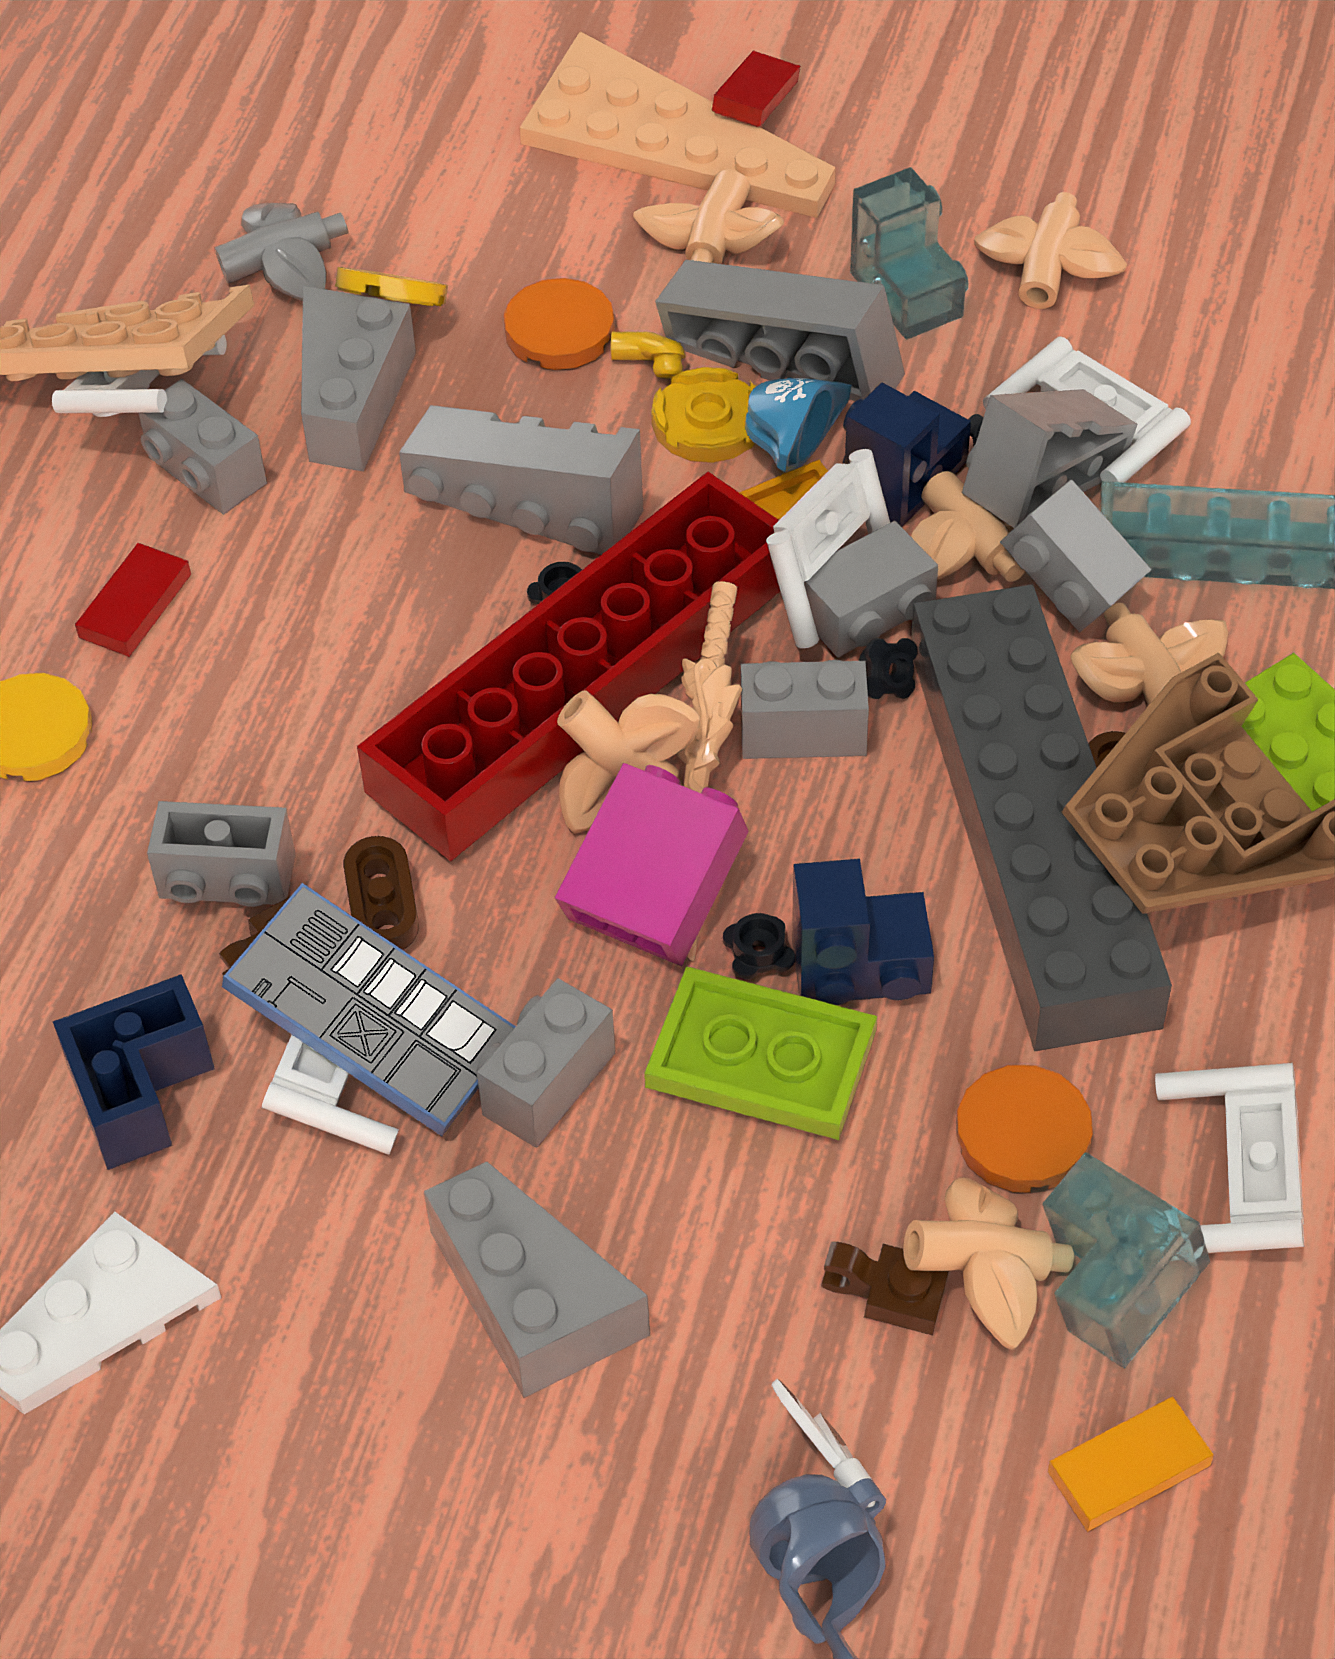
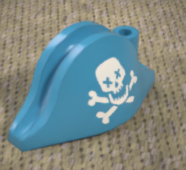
[745,377,852,472]

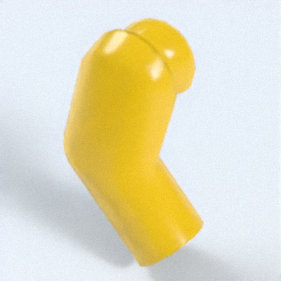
[611,332,686,378]

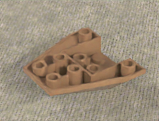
[1062,653,1335,914]

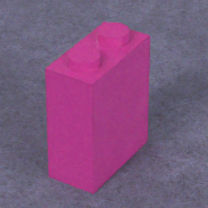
[555,763,749,967]

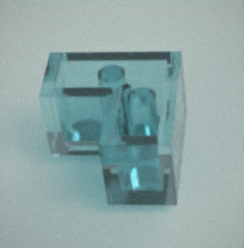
[850,167,969,340]
[1042,1152,1210,1369]

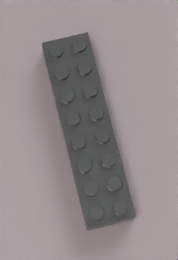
[911,584,1172,1052]

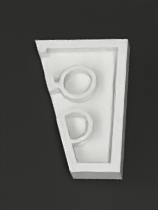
[0,1212,221,1415]

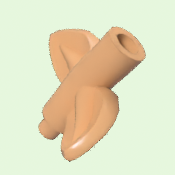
[633,170,784,264]
[974,192,1127,309]
[911,471,1025,582]
[1070,603,1228,706]
[557,690,700,834]
[903,1177,1074,1350]

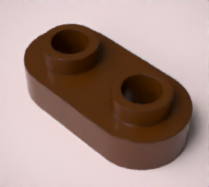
[343,836,419,950]

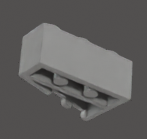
[301,285,416,472]
[962,389,1138,528]
[424,1162,650,1398]

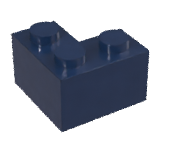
[842,382,971,527]
[792,859,934,1005]
[52,974,215,1170]

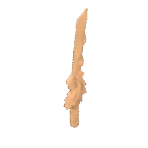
[677,581,742,962]

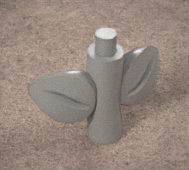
[215,203,348,301]

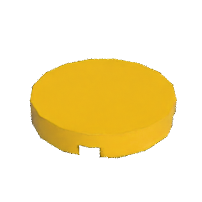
[335,267,448,307]
[651,367,756,463]
[0,673,92,781]

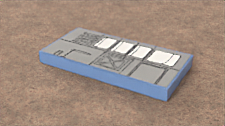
[222,883,516,1136]

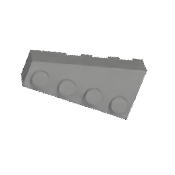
[655,260,905,401]
[399,405,643,555]

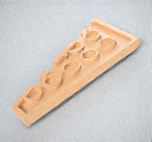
[520,31,836,218]
[0,284,254,381]

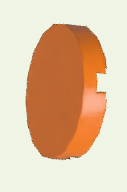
[504,278,615,370]
[956,1065,1093,1193]

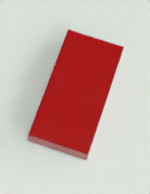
[712,50,801,127]
[75,543,191,657]

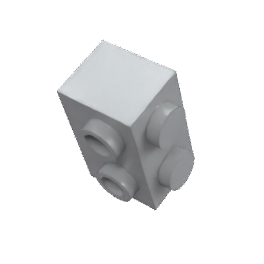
[139,379,267,515]
[1000,479,1152,633]
[804,521,938,658]
[741,660,869,759]
[147,801,296,907]
[476,978,615,1148]

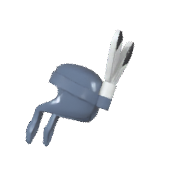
[749,1379,886,1659]

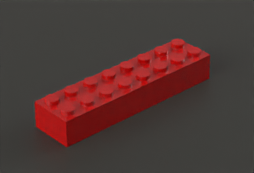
[357,471,781,861]

